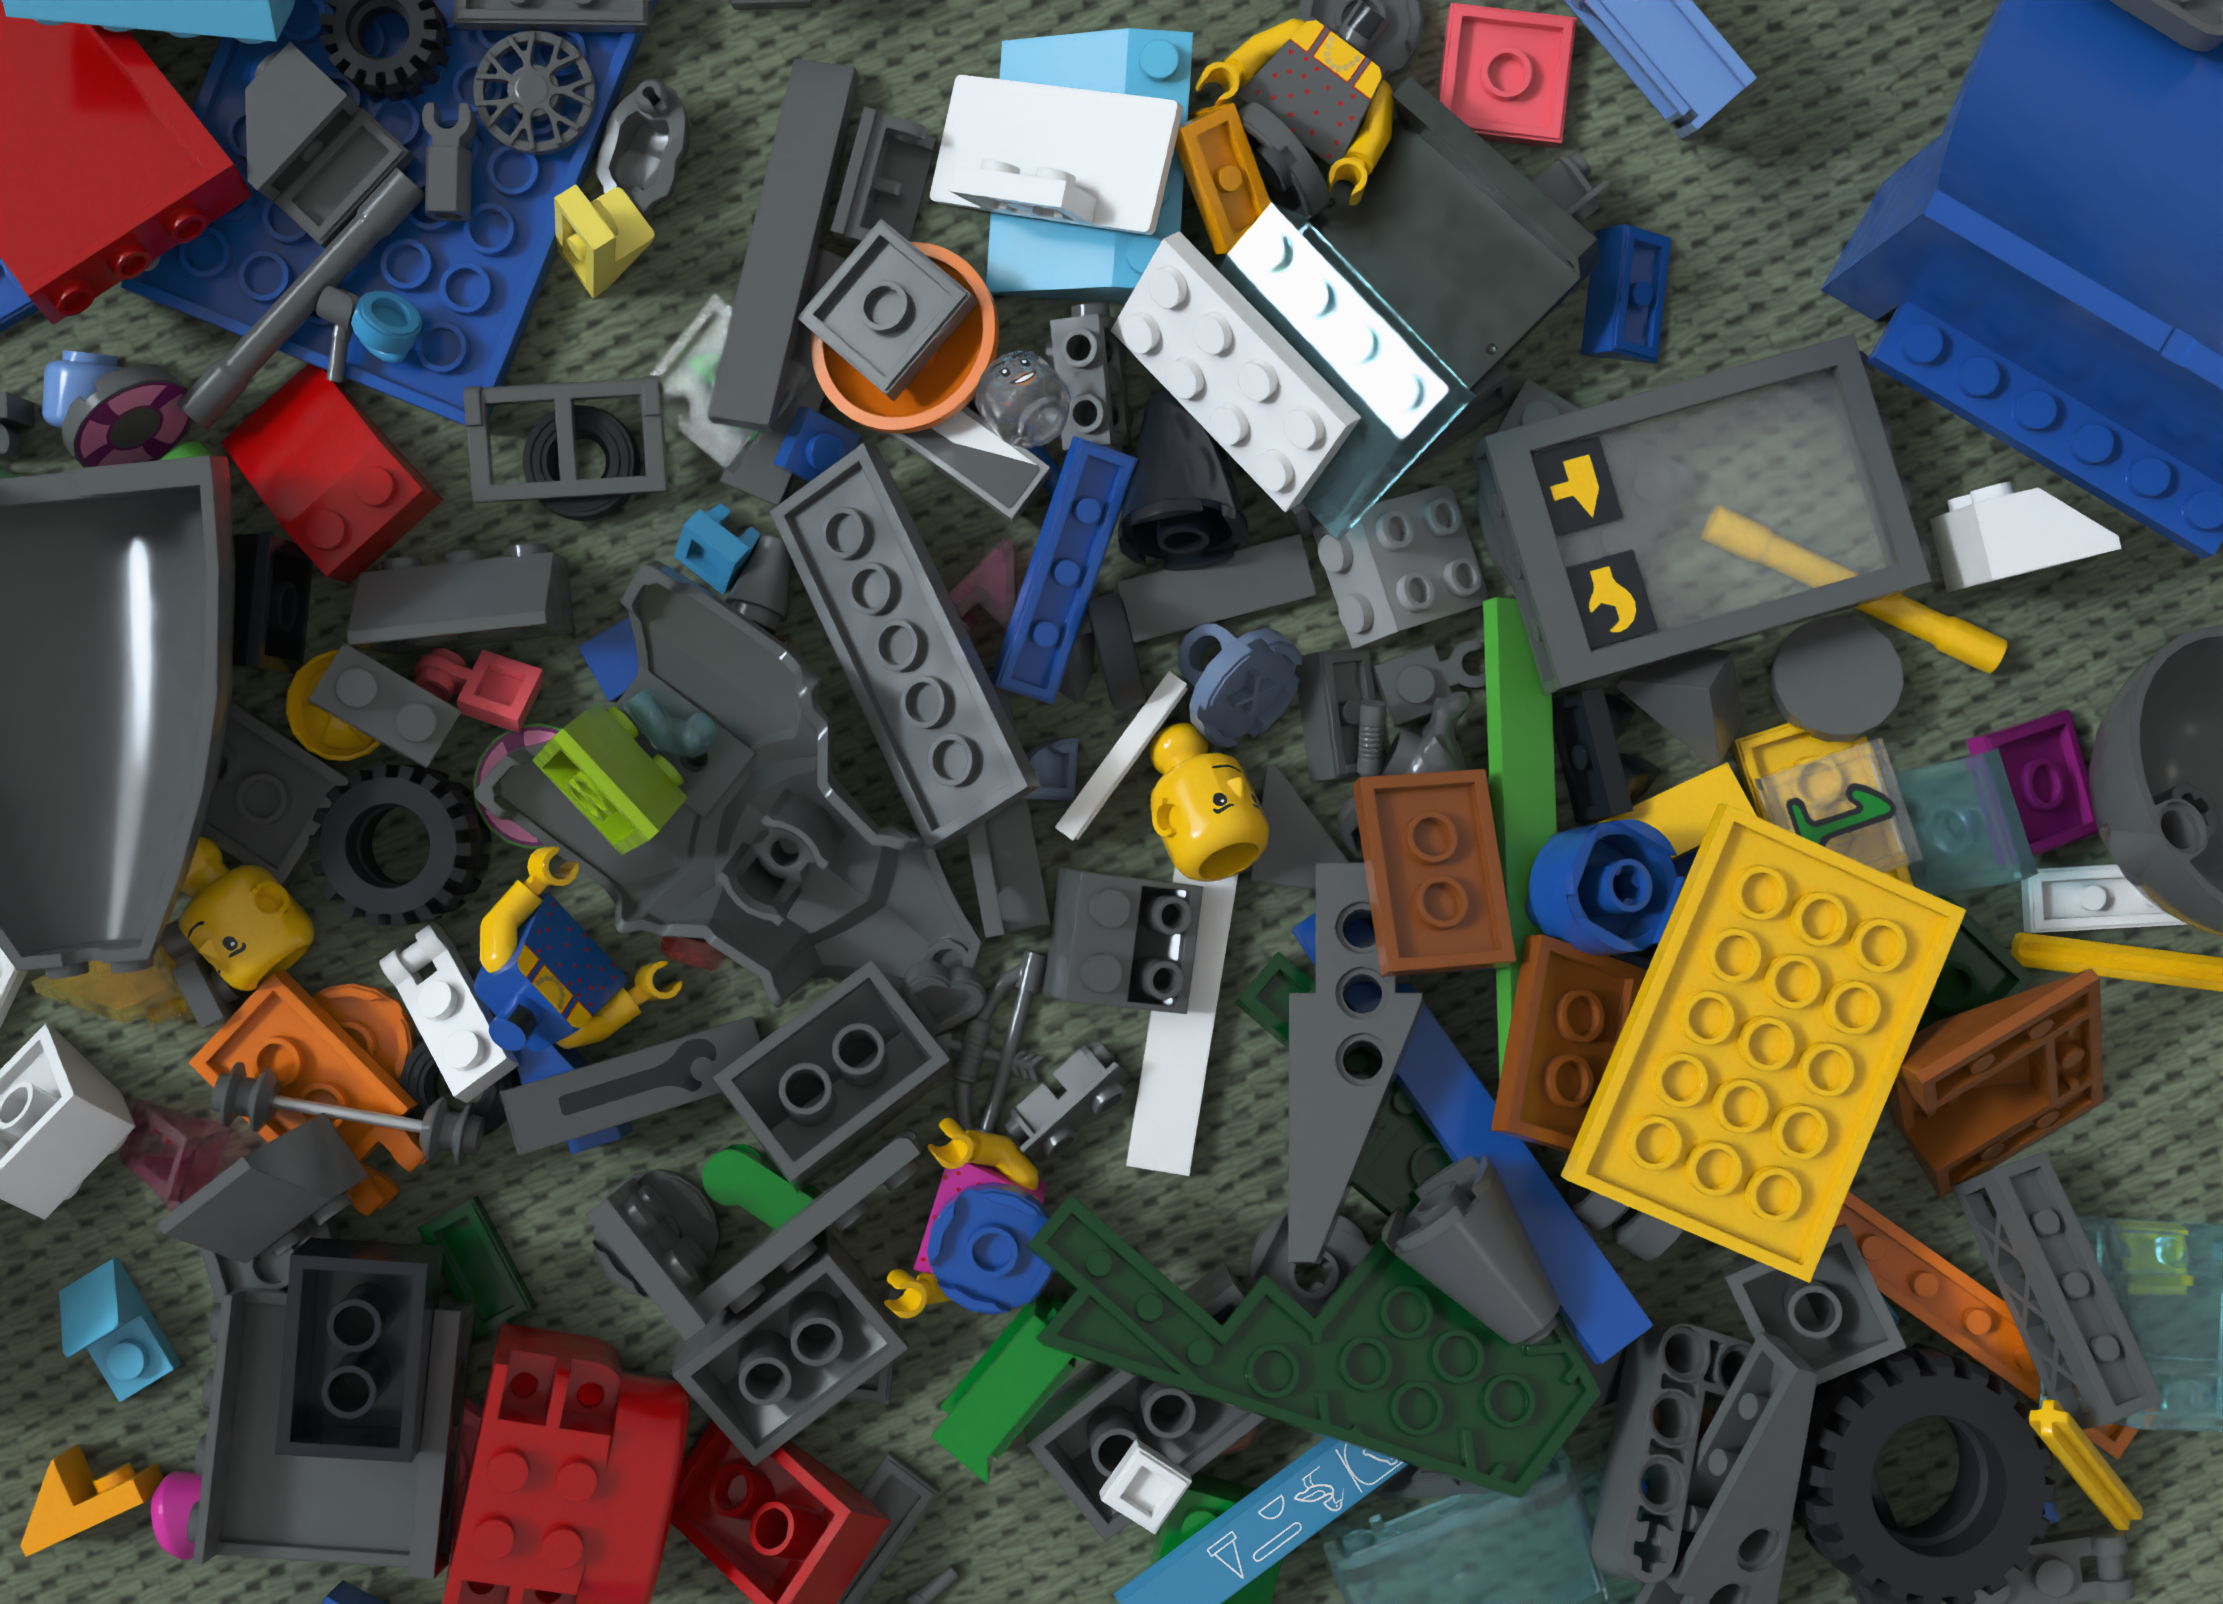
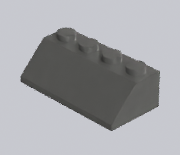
[1024,1261,1266,1542]

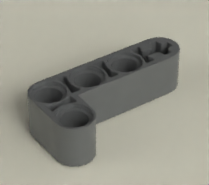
[1591,1323,1753,1583]

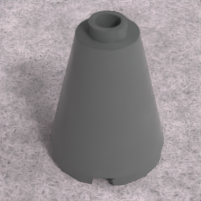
[1382,1155,1560,1345]

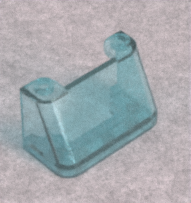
[1319,1447,1615,1604]

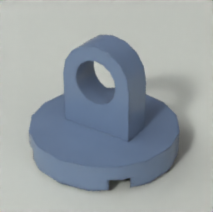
[1177,623,1302,748]

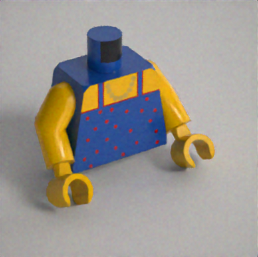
[474,847,682,1052]

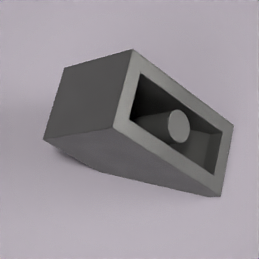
[245,41,361,205]

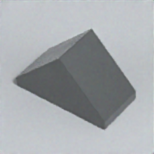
[1615,649,1743,768]

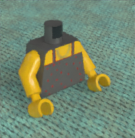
[1196,0,1394,206]

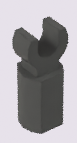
[422,102,478,221]

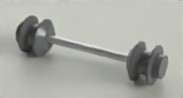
[212,1062,485,1166]

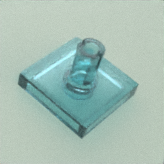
[1879,748,2038,896]

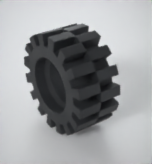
[320,0,451,101]

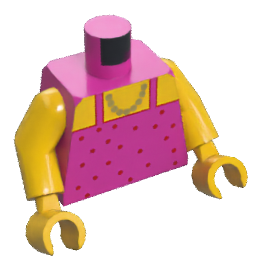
[884,1118,1046,1319]

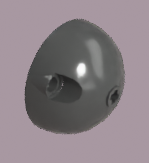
[2089,626,2223,937]

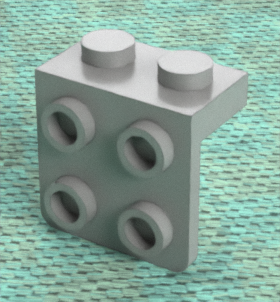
[1313,485,1488,649]

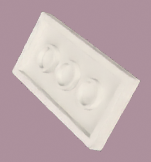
[1110,231,1362,512]

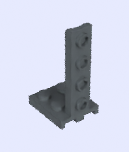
[586,1129,925,1342]

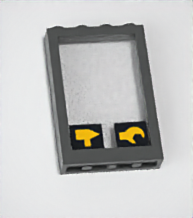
[1471,334,1932,696]

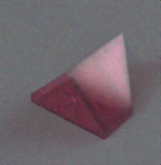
[118,1099,232,1213]

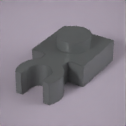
[1372,640,1486,726]
[160,919,244,1029]

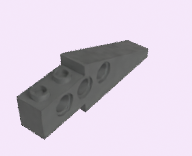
[1288,863,1424,1264]
[1635,1332,1818,1604]

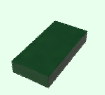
[417,1195,537,1340]

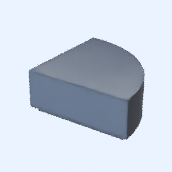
[1023,738,1078,801]

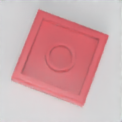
[1438,3,1577,149]

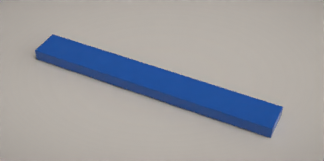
[1291,913,1654,1365]

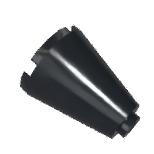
[1118,387,1248,571]

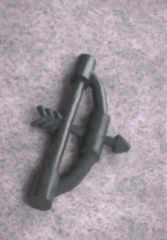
[933,950,1048,1135]

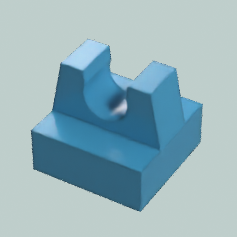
[674,503,761,595]

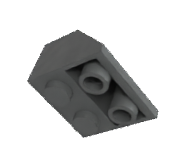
[1043,867,1204,1014]

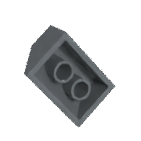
[347,543,575,654]
[713,959,951,1193]
[672,1228,909,1466]

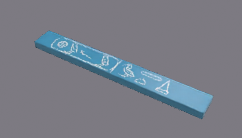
[1113,1437,1408,1604]

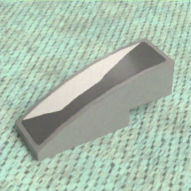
[888,406,1052,525]

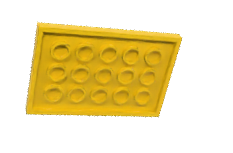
[1561,803,1966,1283]

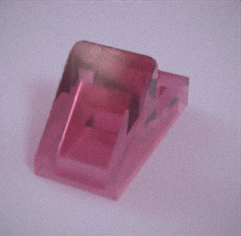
[949,538,1017,635]

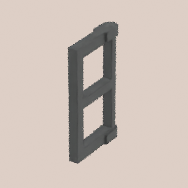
[463,376,669,504]

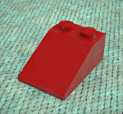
[220,364,444,584]
[670,1421,891,1604]

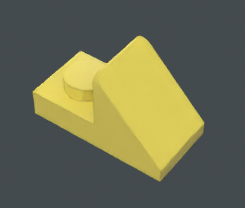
[554,184,655,299]

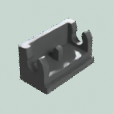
[831,106,937,250]

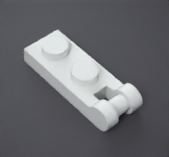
[379,922,519,1103]

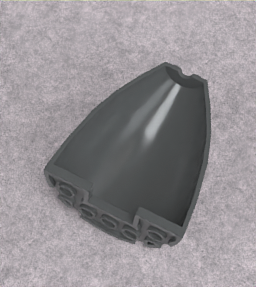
[0,456,236,979]

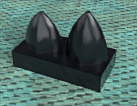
[1552,686,1660,822]

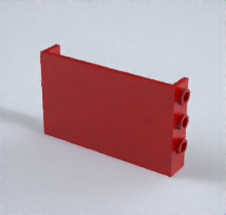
[0,0,253,325]

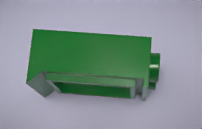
[931,1293,1084,1485]

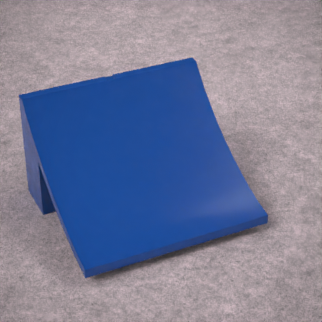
[1820,0,2223,559]

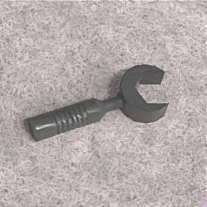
[1336,700,1386,853]

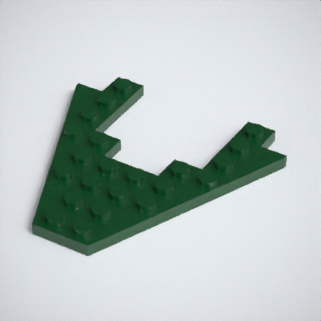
[1026,951,1601,1499]

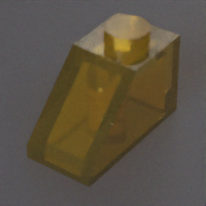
[31,922,189,1026]

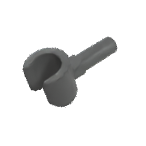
[316,286,360,383]
[885,1565,960,1604]

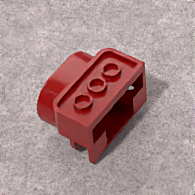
[442,1323,690,1604]

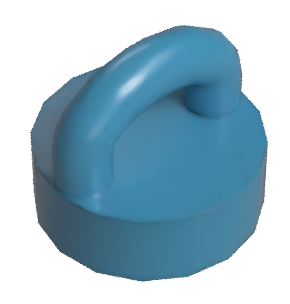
[351,291,422,364]

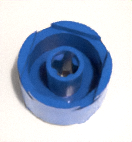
[1525,819,1685,956]

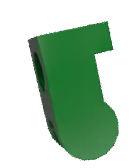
[703,1144,823,1233]

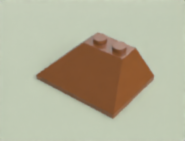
[1887,969,2104,1199]

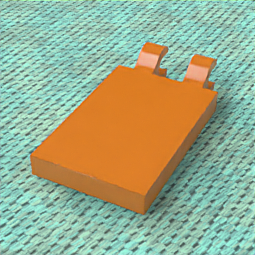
[189,969,428,1217]

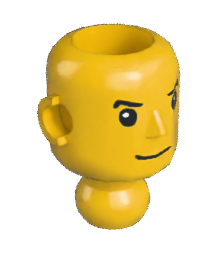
[1149,723,1269,882]
[178,836,315,991]

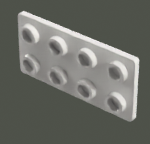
[930,75,1183,235]

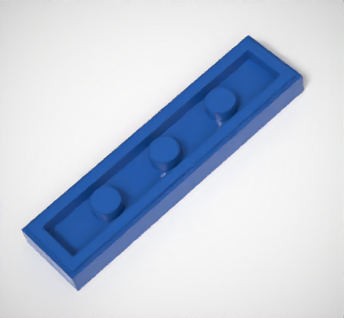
[990,436,1138,705]

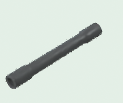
[177,167,425,429]

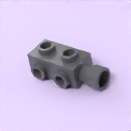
[1045,303,1133,453]

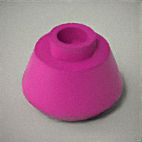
[151,1471,202,1561]

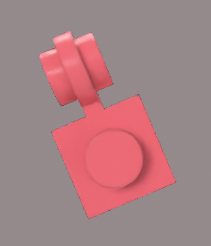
[414,648,544,733]

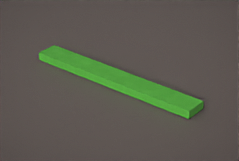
[1483,597,1557,1078]

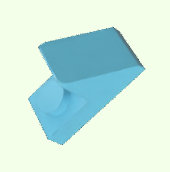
[59,1257,182,1403]

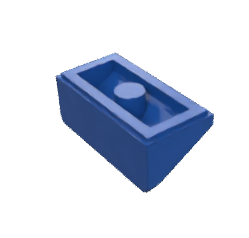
[1581,224,1671,364]

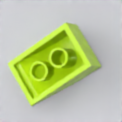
[532,701,688,855]

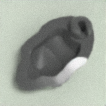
[595,79,689,219]

